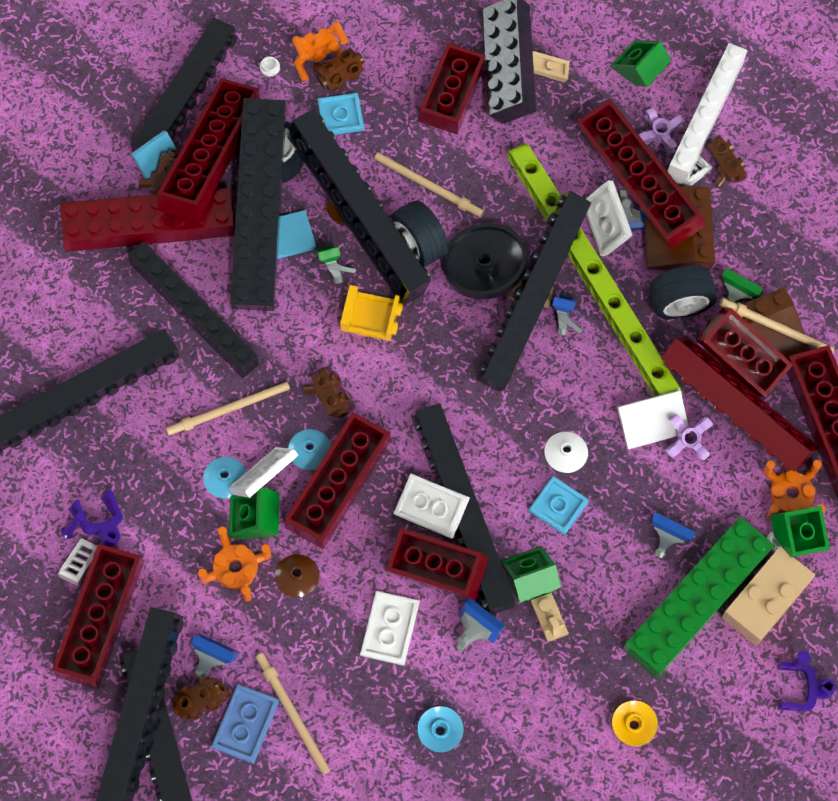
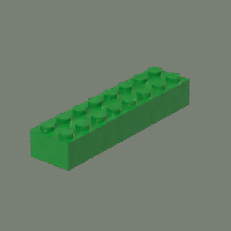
[623,516,775,679]

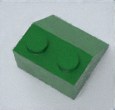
[610,40,672,87]
[229,487,280,539]
[770,506,830,557]
[501,546,561,602]

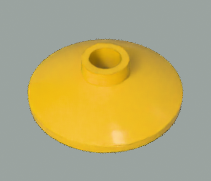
[612,701,658,746]

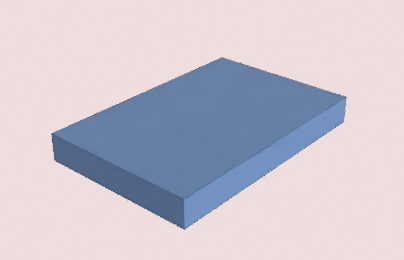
[211,684,280,764]

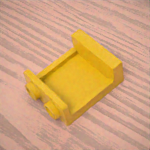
[340,285,403,341]

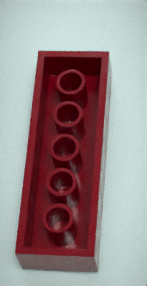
[284,412,391,549]
[52,544,144,690]

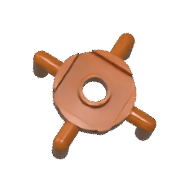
[292,22,348,82]
[763,460,826,520]
[198,527,271,602]

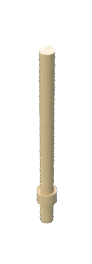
[374,152,484,218]
[719,298,834,353]
[166,382,290,436]
[256,653,330,775]

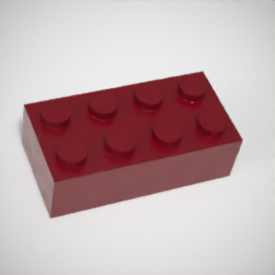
[419,43,486,135]
[696,307,793,398]
[386,528,489,601]

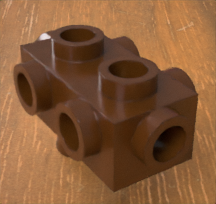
[314,48,365,91]
[708,136,748,188]
[139,150,180,195]
[304,367,351,418]
[173,676,230,721]

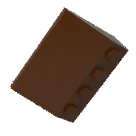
[644,185,715,271]
[705,287,810,378]

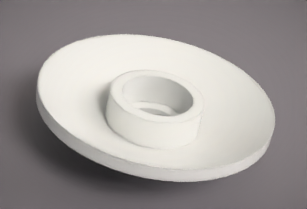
[545,432,588,473]

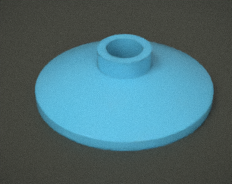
[288,429,331,470]
[203,457,246,498]
[418,706,464,752]

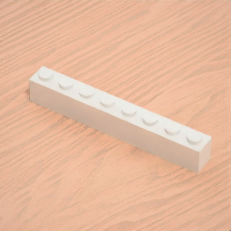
[668,43,748,186]

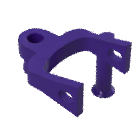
[61,490,123,547]
[778,651,836,712]

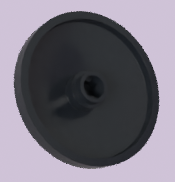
[443,223,528,299]

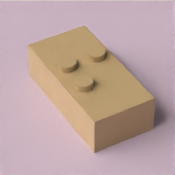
[722,547,815,647]

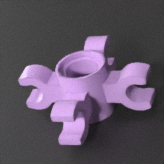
[639,107,685,155]
[665,414,713,460]

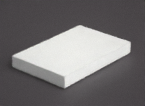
[586,180,633,256]
[617,390,690,449]
[229,447,298,498]
[393,473,470,539]
[360,591,420,666]

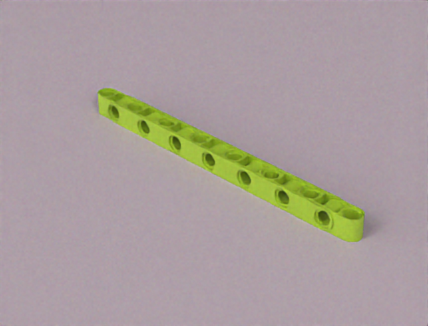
[507,143,682,396]

